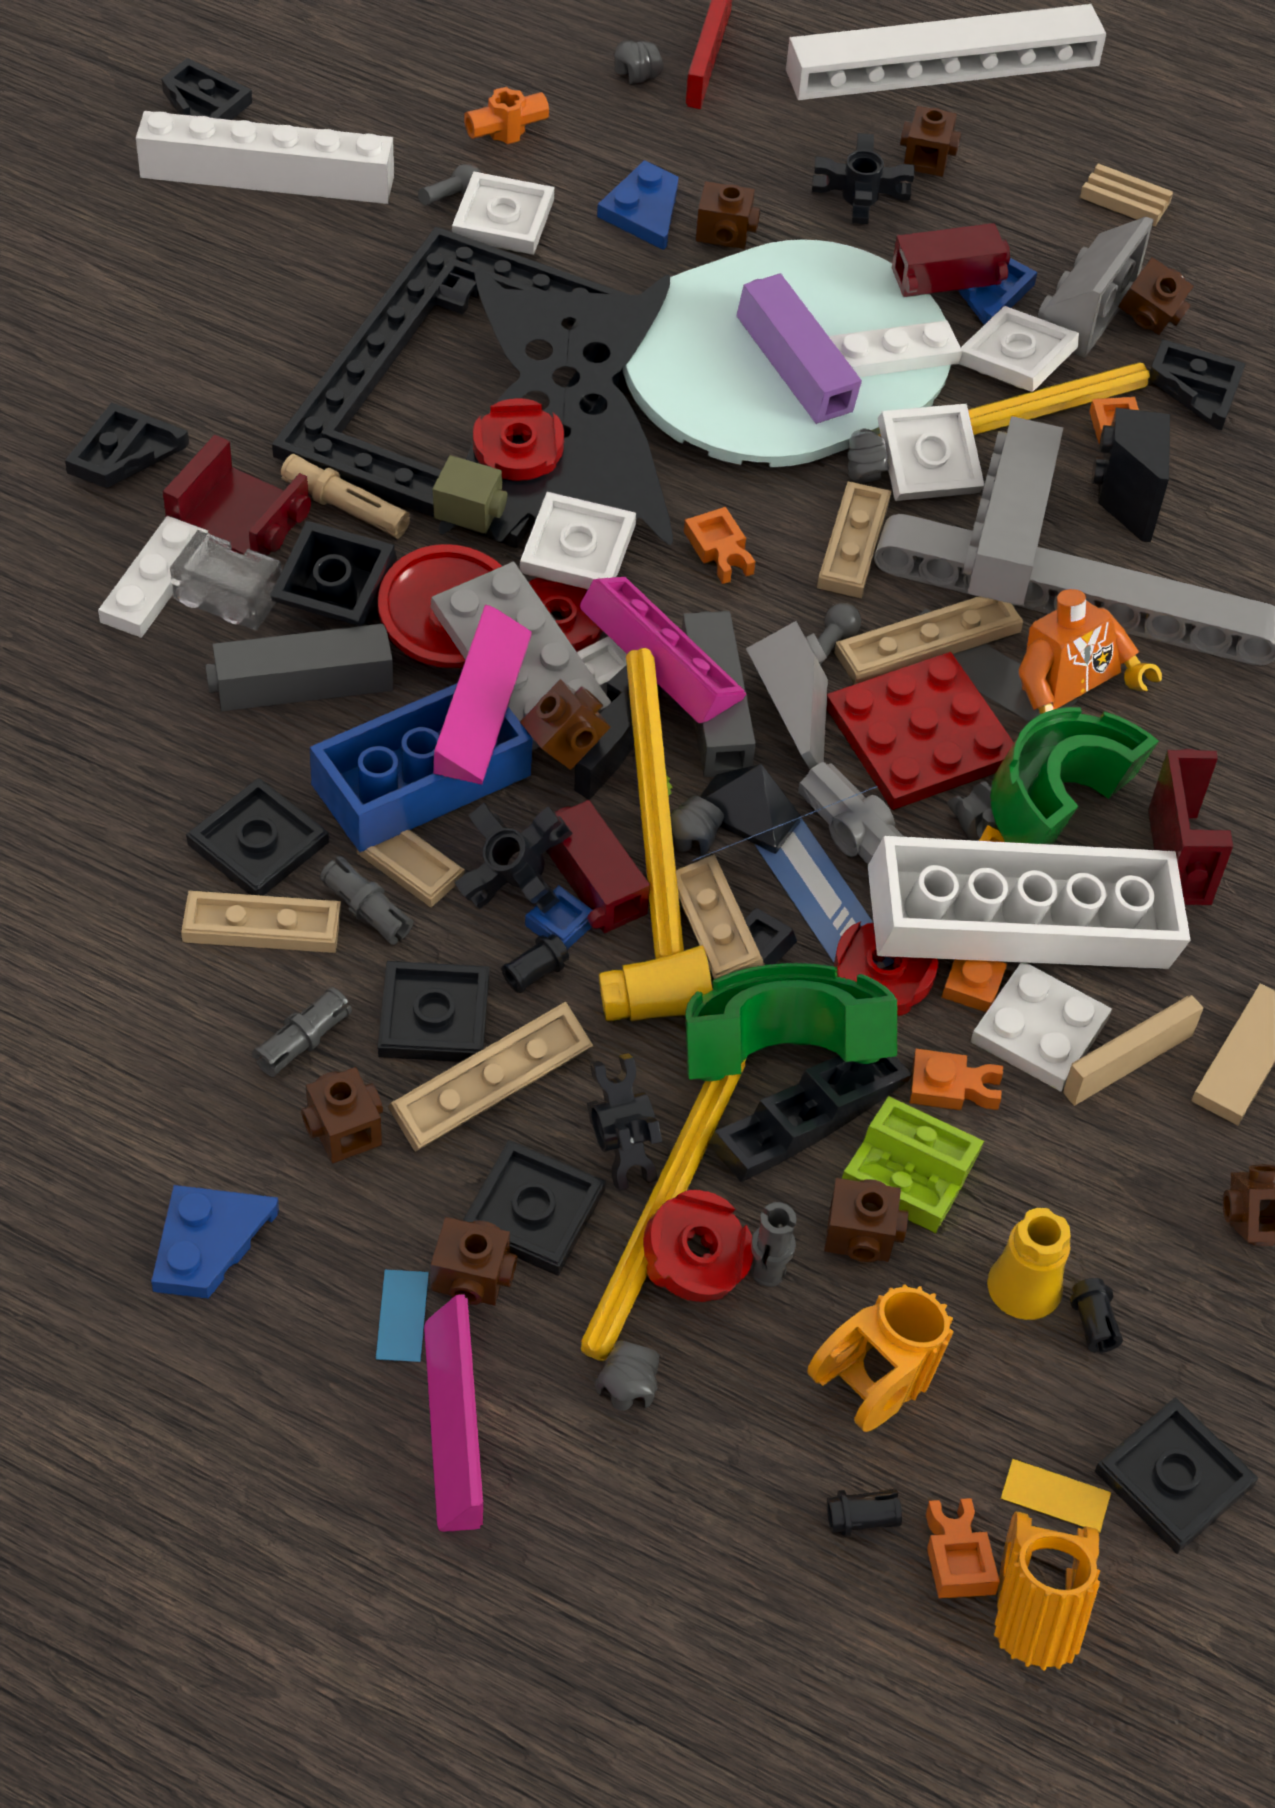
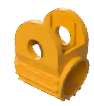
[807,1284,954,1432]
[994,1511,1100,1671]

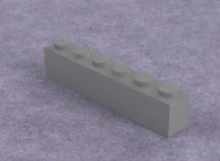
[963,416,1063,606]

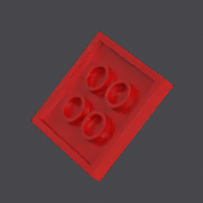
[826,652,1014,810]

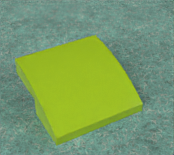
[842,1096,984,1233]

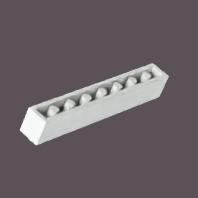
[786,4,1106,100]

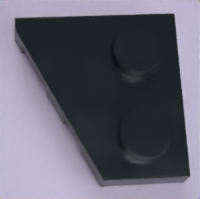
[161,58,252,120]
[1148,339,1246,430]
[65,402,189,488]

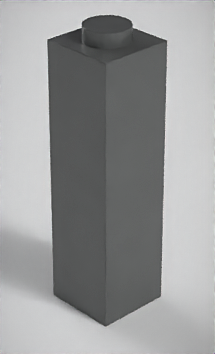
[682,611,756,777]
[205,624,393,711]

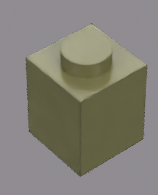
[432,455,507,534]

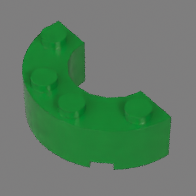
[990,707,1159,845]
[686,963,897,1081]

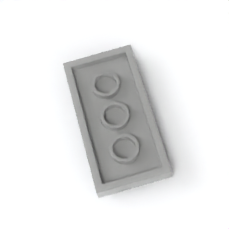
[430,562,611,750]

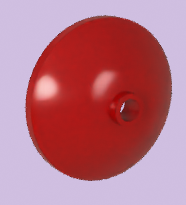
[378,544,502,668]

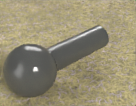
[418,164,482,205]
[817,603,862,665]

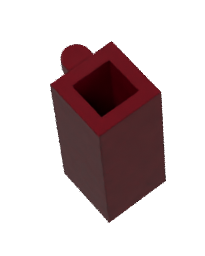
[891,223,1010,297]
[546,800,650,934]

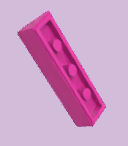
[580,577,746,723]
[433,604,532,785]
[424,1294,483,1532]

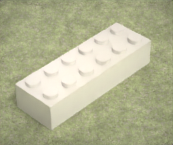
[868,836,1191,969]

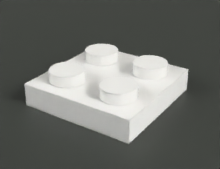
[452,172,554,255]
[959,306,1079,392]
[877,404,984,501]
[520,492,636,589]
[971,962,1112,1091]

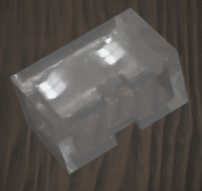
[170,530,282,631]

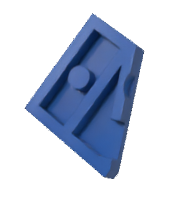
[151,1185,279,1299]

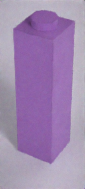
[736,273,862,424]

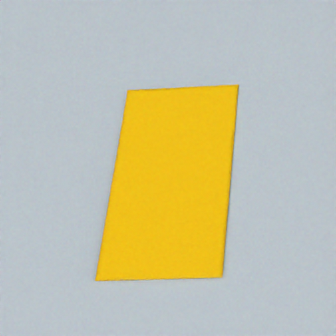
[1001,1459,1111,1533]

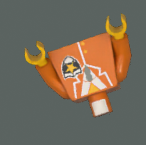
[1019,589,1162,714]

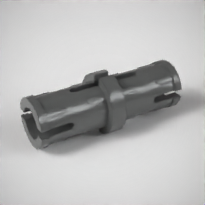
[320,856,414,945]
[252,987,352,1077]
[751,1202,797,1287]

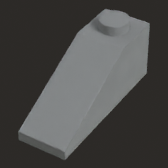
[746,621,828,769]

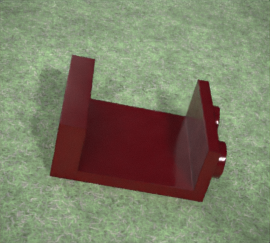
[163,434,311,566]
[1148,749,1233,905]

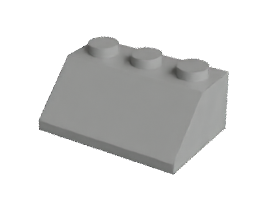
[1038,217,1154,358]

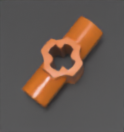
[464,87,549,144]

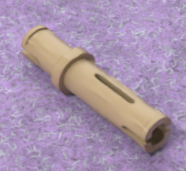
[281,454,410,539]

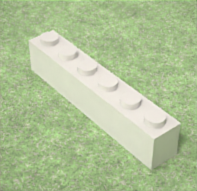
[136,111,394,204]

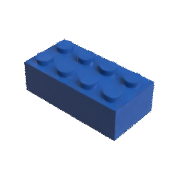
[310,683,533,853]

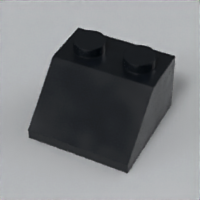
[1091,408,1170,542]
[270,521,397,626]

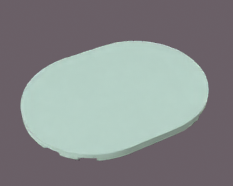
[622,240,951,467]

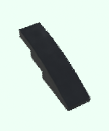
[574,665,663,800]
[708,1056,912,1182]

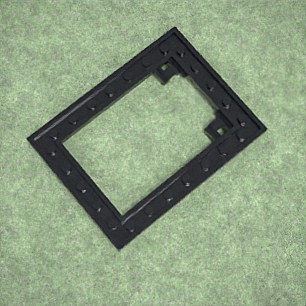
[272,226,629,548]

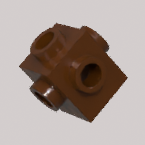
[900,106,961,177]
[696,181,760,249]
[1117,257,1194,335]
[520,679,611,770]
[301,1067,383,1164]
[1223,1164,1275,1246]
[824,1178,908,1262]
[430,1217,518,1306]

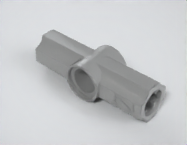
[798,761,904,864]

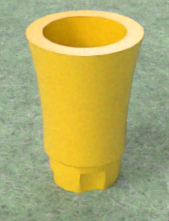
[598,944,713,1021]
[987,1208,1071,1320]

